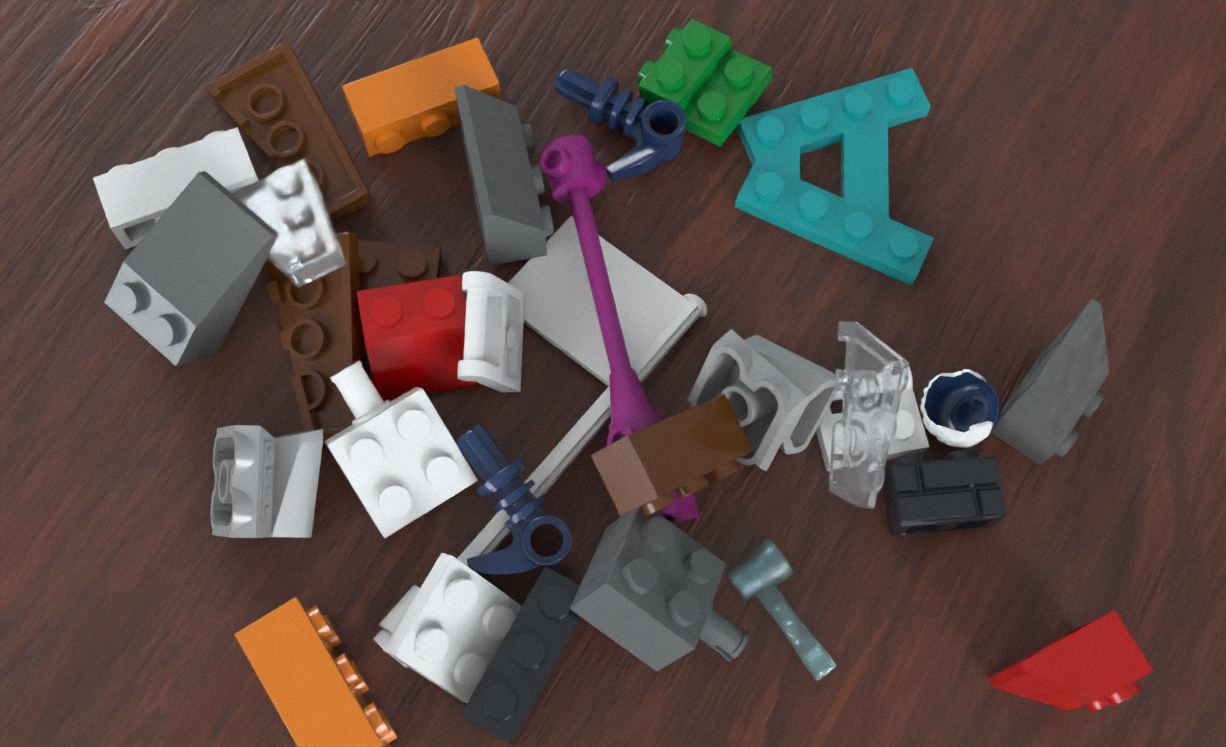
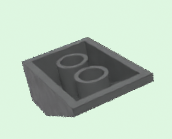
[104,171,279,367]
[991,299,1109,466]

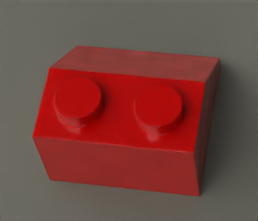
[357,275,479,401]
[988,610,1153,713]

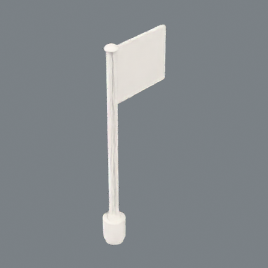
[373,216,707,668]

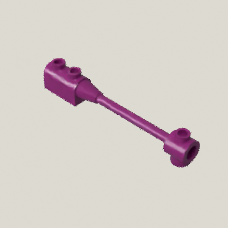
[540,135,699,525]

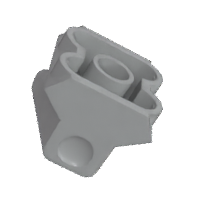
[687,329,842,471]
[210,425,323,538]

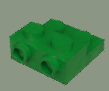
[637,19,773,147]

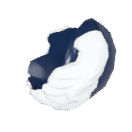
[920,369,1001,448]

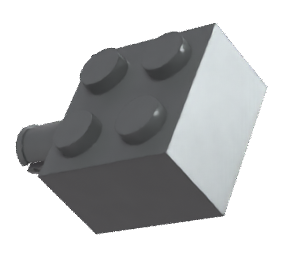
[570,506,749,672]

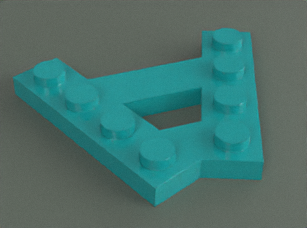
[734,68,934,286]

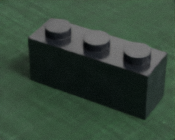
[461,566,584,747]

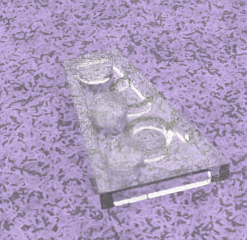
[232,159,346,288]
[829,321,909,509]

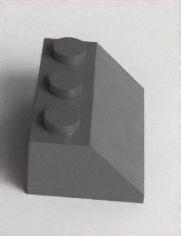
[455,85,554,266]

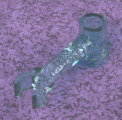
[728,539,836,681]

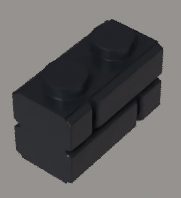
[881,449,1006,536]

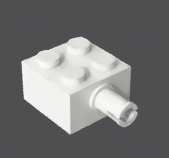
[324,360,478,538]

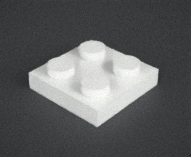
[383,553,522,703]

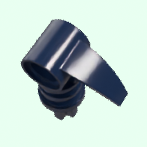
[555,69,686,180]
[457,425,572,575]

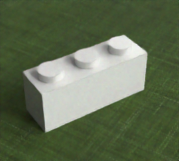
[93,127,266,250]

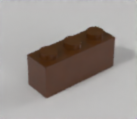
[591,394,753,516]

